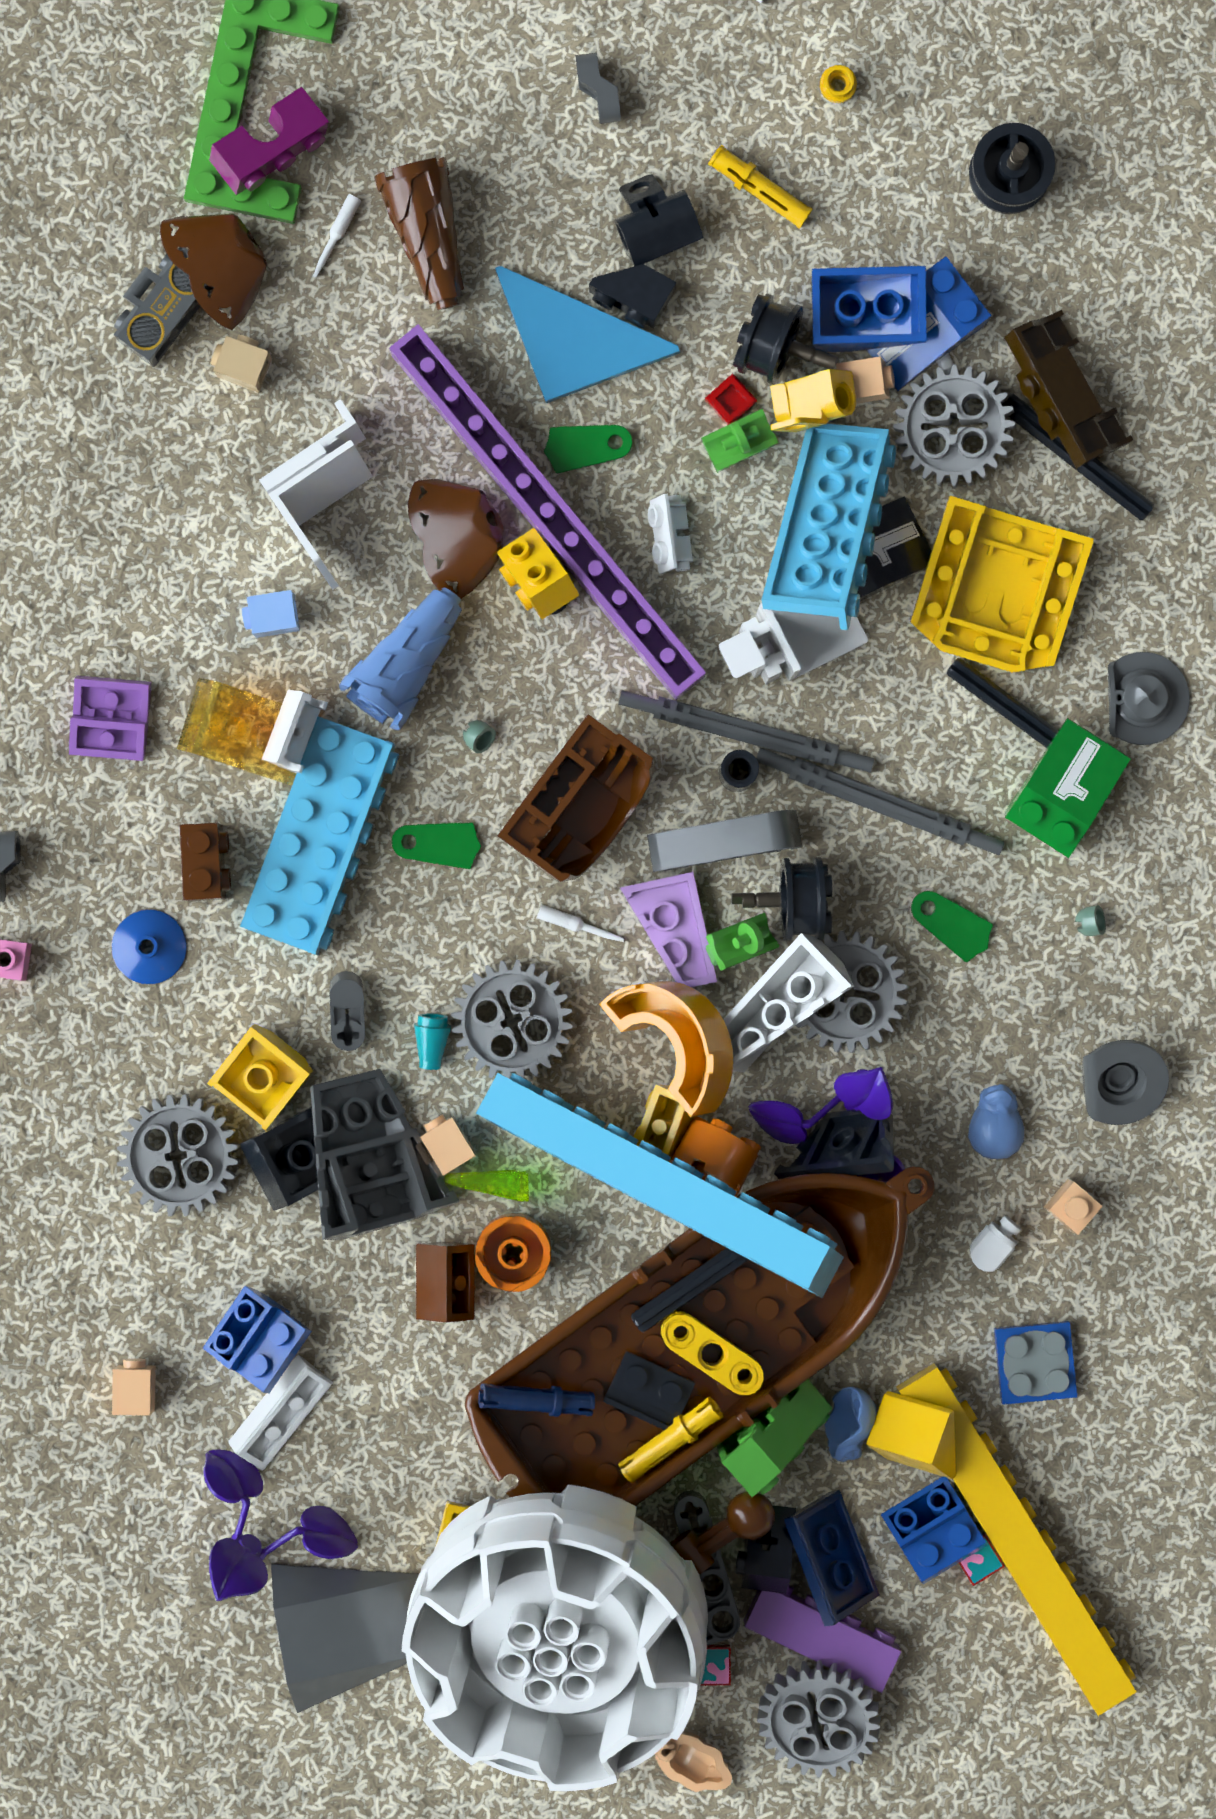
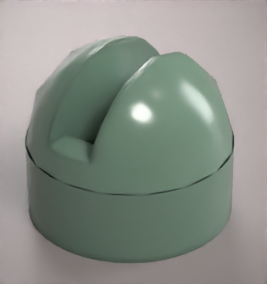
[463,720,496,753]
[1075,905,1106,936]

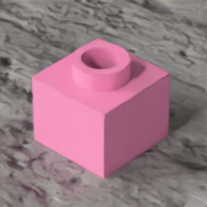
[0,939,32,981]

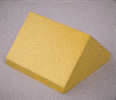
[866,1391,956,1479]

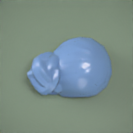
[968,1084,1024,1160]
[824,1386,877,1462]

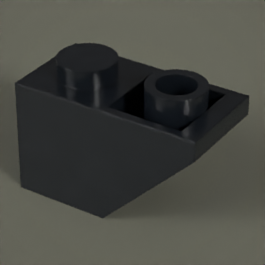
[589,264,676,329]

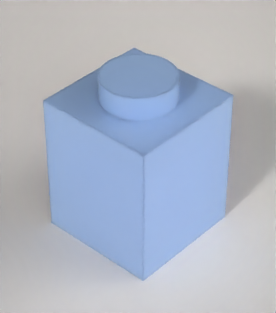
[242,590,300,638]

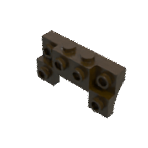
[1004,310,1133,469]

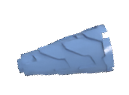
[339,587,462,730]

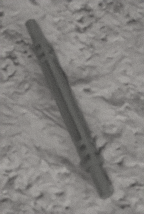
[618,690,874,773]
[756,747,1004,855]

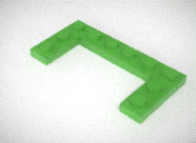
[184,0,339,224]

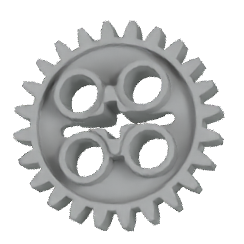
[893,364,1016,488]
[796,931,909,1053]
[451,960,573,1078]
[117,1094,240,1216]
[757,1660,881,1778]

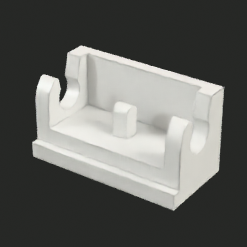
[262,690,328,774]

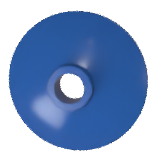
[112,910,187,984]

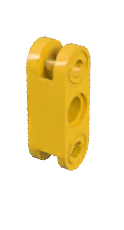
[661,1311,764,1395]

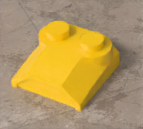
[207,1024,313,1131]

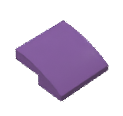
[69,676,151,761]

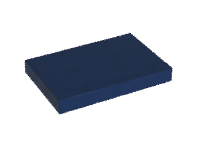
[784,1489,880,1626]

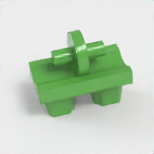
[701,409,778,473]
[706,913,779,971]

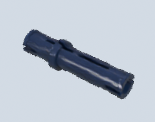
[478,1383,595,1417]

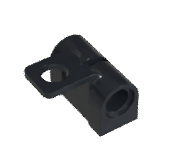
[615,174,704,266]

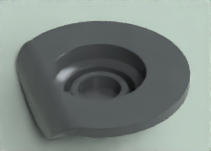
[1108,652,1190,745]
[1082,1040,1169,1125]

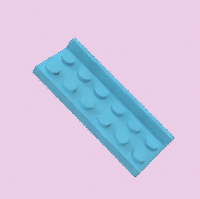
[762,424,896,630]
[240,716,399,955]

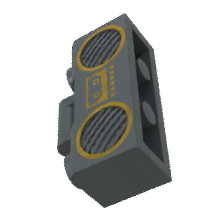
[114,247,214,367]

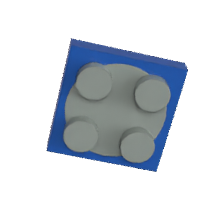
[994,1321,1077,1405]

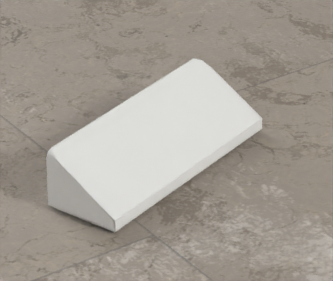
[229,1355,333,1471]

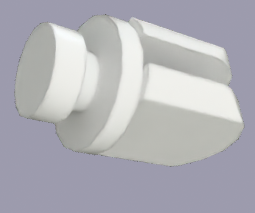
[970,1215,1022,1272]

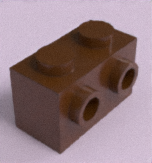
[180,823,231,901]
[416,1242,475,1323]

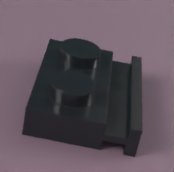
[603,1350,696,1430]

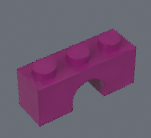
[209,87,329,195]

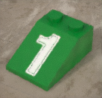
[1005,718,1131,858]

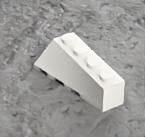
[723,933,854,1072]

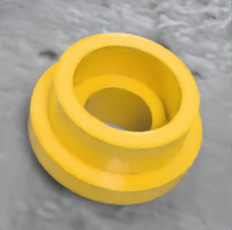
[820,65,857,103]

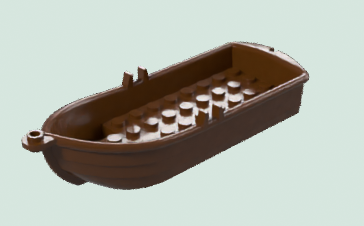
[465,1166,934,1506]

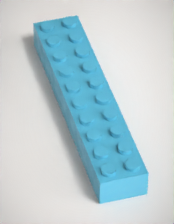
[476,1073,844,1298]

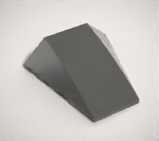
[310,1069,460,1240]
[271,1563,419,1713]

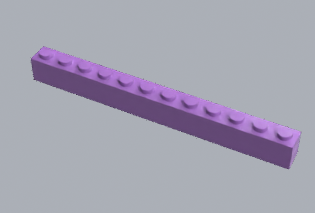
[389,324,706,700]

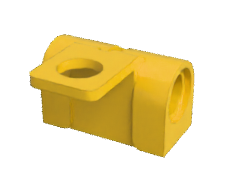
[770,369,856,432]

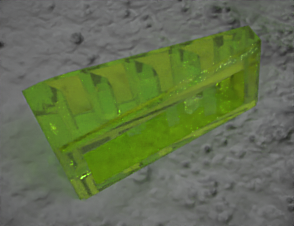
[445,1169,529,1202]

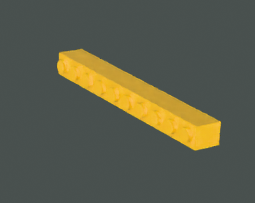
[896,1363,1137,1716]

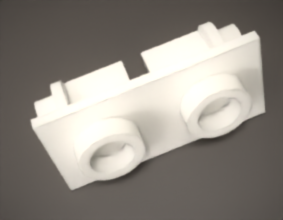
[648,494,693,574]

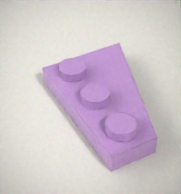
[620,872,717,987]

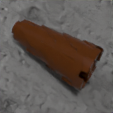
[374,157,464,310]

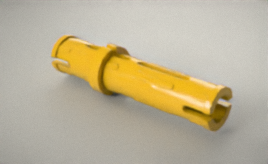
[708,144,813,229]
[618,1397,723,1483]

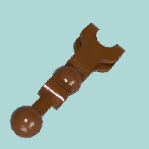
[562,1491,775,1646]

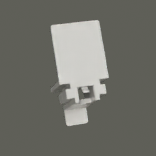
[259,399,373,590]
[719,603,868,685]

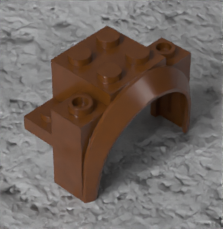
[497,714,653,882]

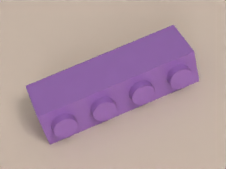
[743,1585,901,1693]

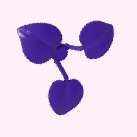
[748,1067,905,1182]
[203,1450,358,1601]

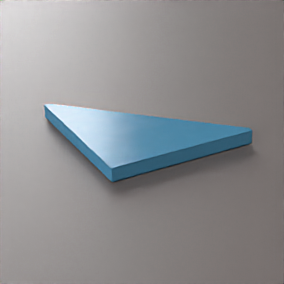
[495,266,680,403]

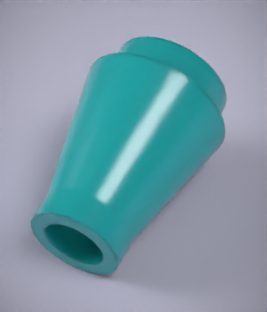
[414,1013,451,1070]

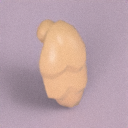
[655,1732,732,1792]

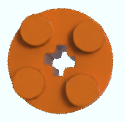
[670,1116,761,1197]
[475,1213,552,1292]

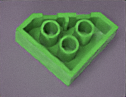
[717,1379,832,1497]

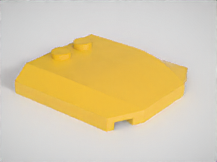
[910,496,1094,673]

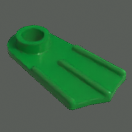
[544,425,632,474]
[392,823,481,869]
[911,891,993,962]

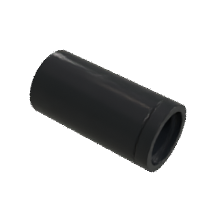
[718,750,759,792]

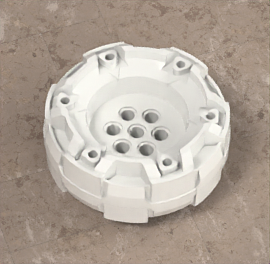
[402,1485,708,1791]

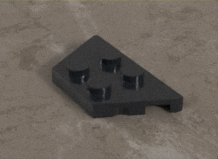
[774,1109,894,1179]

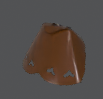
[160,214,267,330]
[408,479,504,599]

